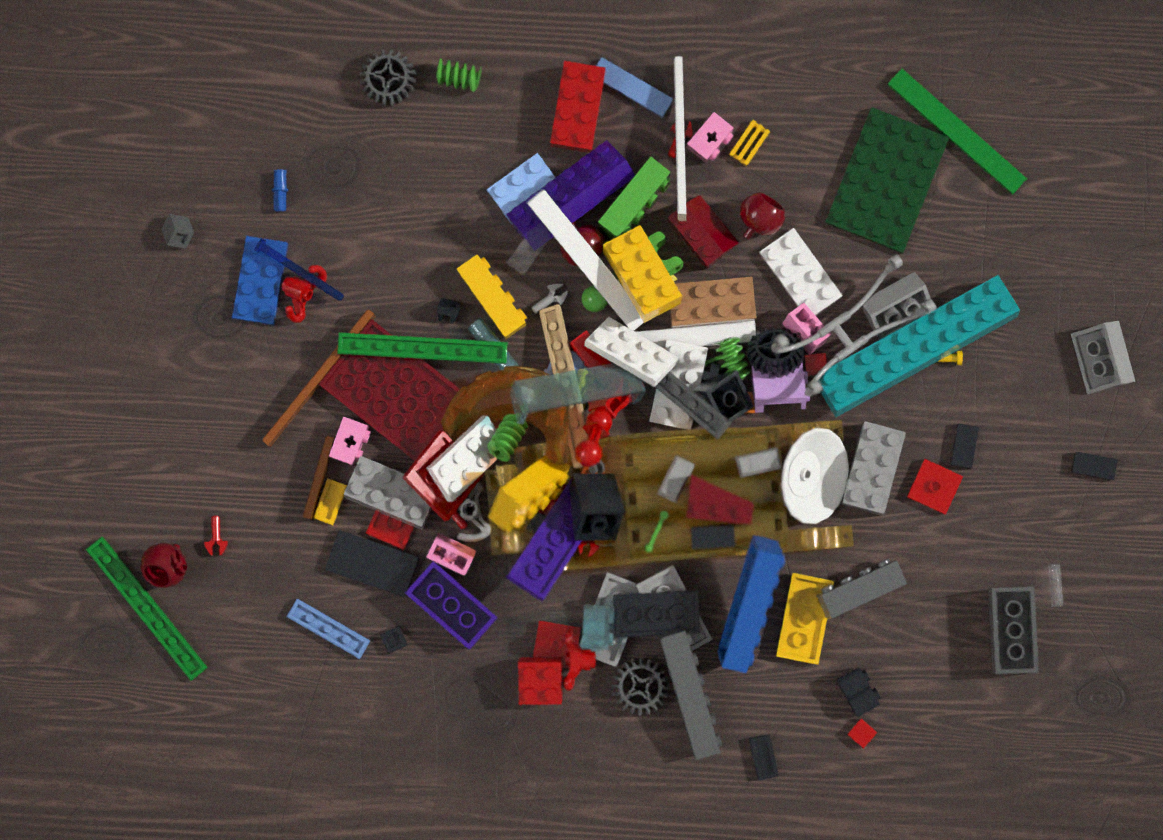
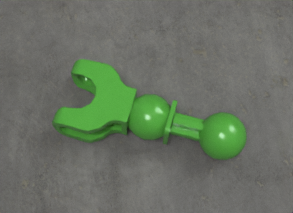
[581,232,684,312]

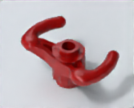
[282,265,327,323]
[564,627,596,691]

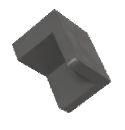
[162,213,194,249]

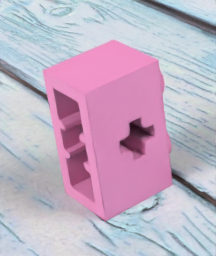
[687,112,734,163]
[782,303,831,355]
[329,417,371,466]
[426,532,476,576]

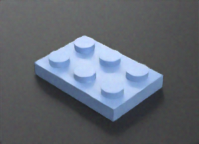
[487,153,556,224]

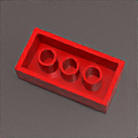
[550,61,606,153]

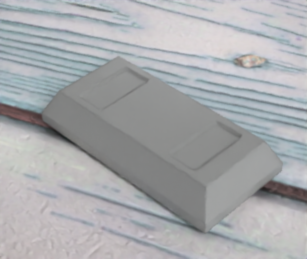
[735,448,782,478]
[657,455,695,503]

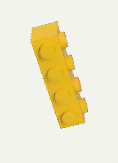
[457,255,527,339]

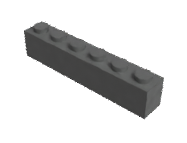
[658,628,722,760]

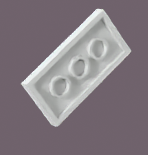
[759,228,843,315]
[585,317,679,387]
[649,339,708,430]
[427,415,497,502]

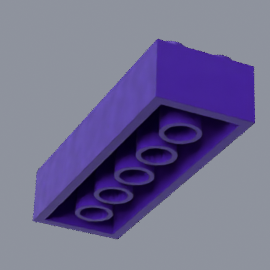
[506,140,635,251]

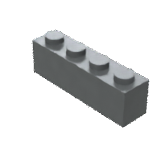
[816,558,907,619]

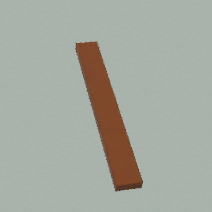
[262,309,376,447]

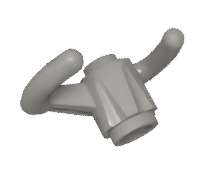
[456,481,492,542]

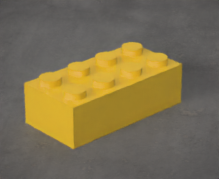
[603,225,682,323]
[489,452,570,533]

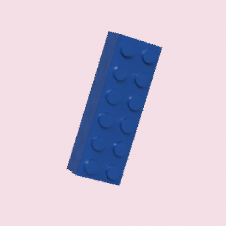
[717,535,785,673]

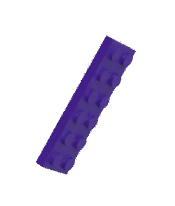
[506,478,581,602]

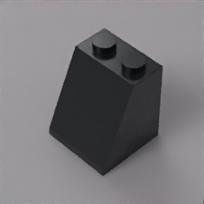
[569,474,624,541]

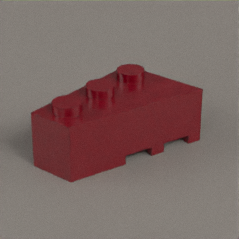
[686,474,754,526]

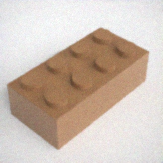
[670,277,756,328]

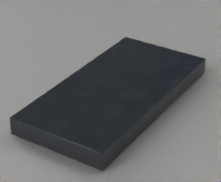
[325,530,419,597]
[613,590,700,637]

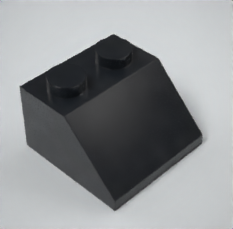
[693,370,754,422]

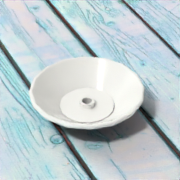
[781,428,849,524]

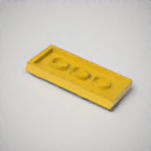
[776,573,834,665]

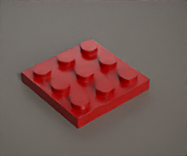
[402,431,484,521]

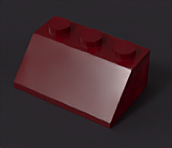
[667,195,739,269]

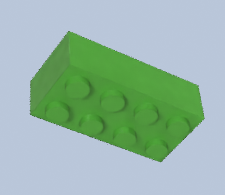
[598,157,671,239]

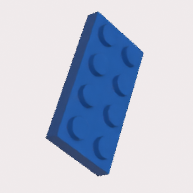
[232,236,288,325]

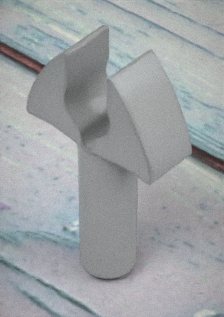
[531,284,568,314]

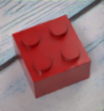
[518,657,563,705]

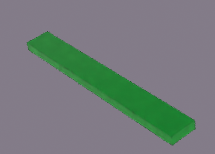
[888,69,1027,195]
[337,332,508,364]
[86,536,208,681]

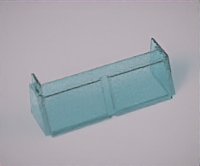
[510,363,646,425]

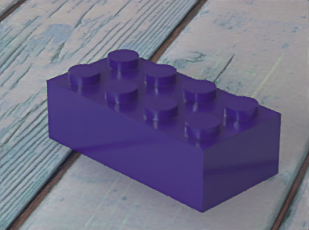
[405,561,498,650]

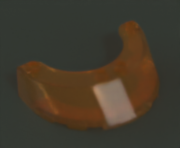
[441,366,570,465]

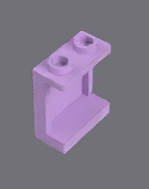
[751,363,810,413]

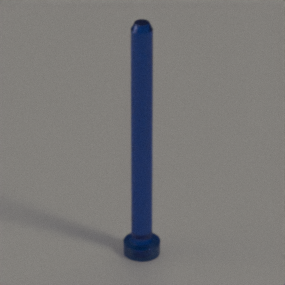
[254,238,344,301]

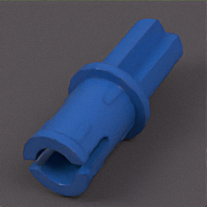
[272,170,288,212]

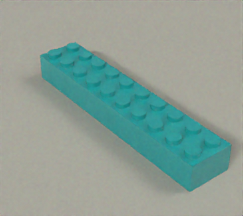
[818,275,1020,417]

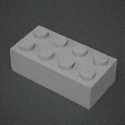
[841,421,906,516]
[344,456,432,531]

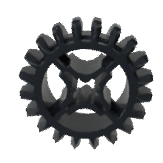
[747,326,804,378]

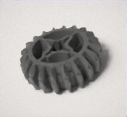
[360,49,416,106]
[612,658,669,716]

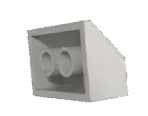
[861,272,931,340]
[1071,321,1135,395]

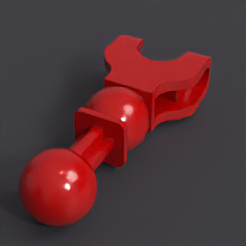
[575,377,632,467]

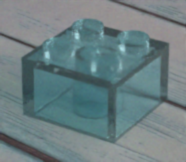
[582,605,614,650]

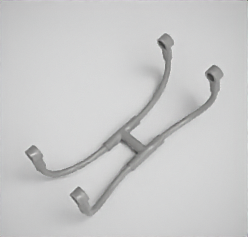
[772,255,936,396]

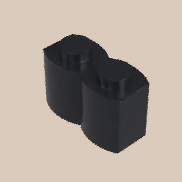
[836,667,881,717]

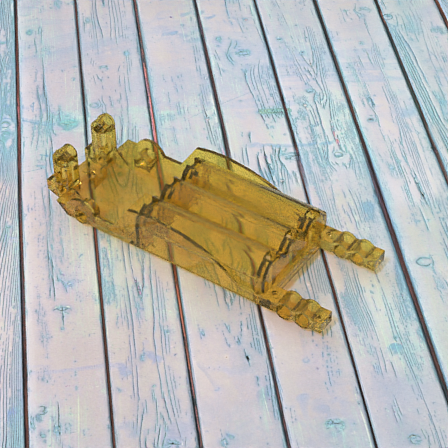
[485,420,854,571]

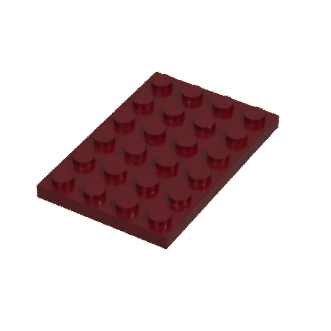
[319,319,470,461]

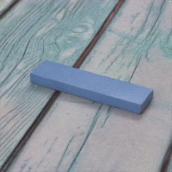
[597,57,673,118]
[286,599,370,659]

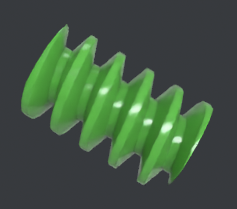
[436,58,481,92]
[714,337,750,380]
[487,414,528,462]

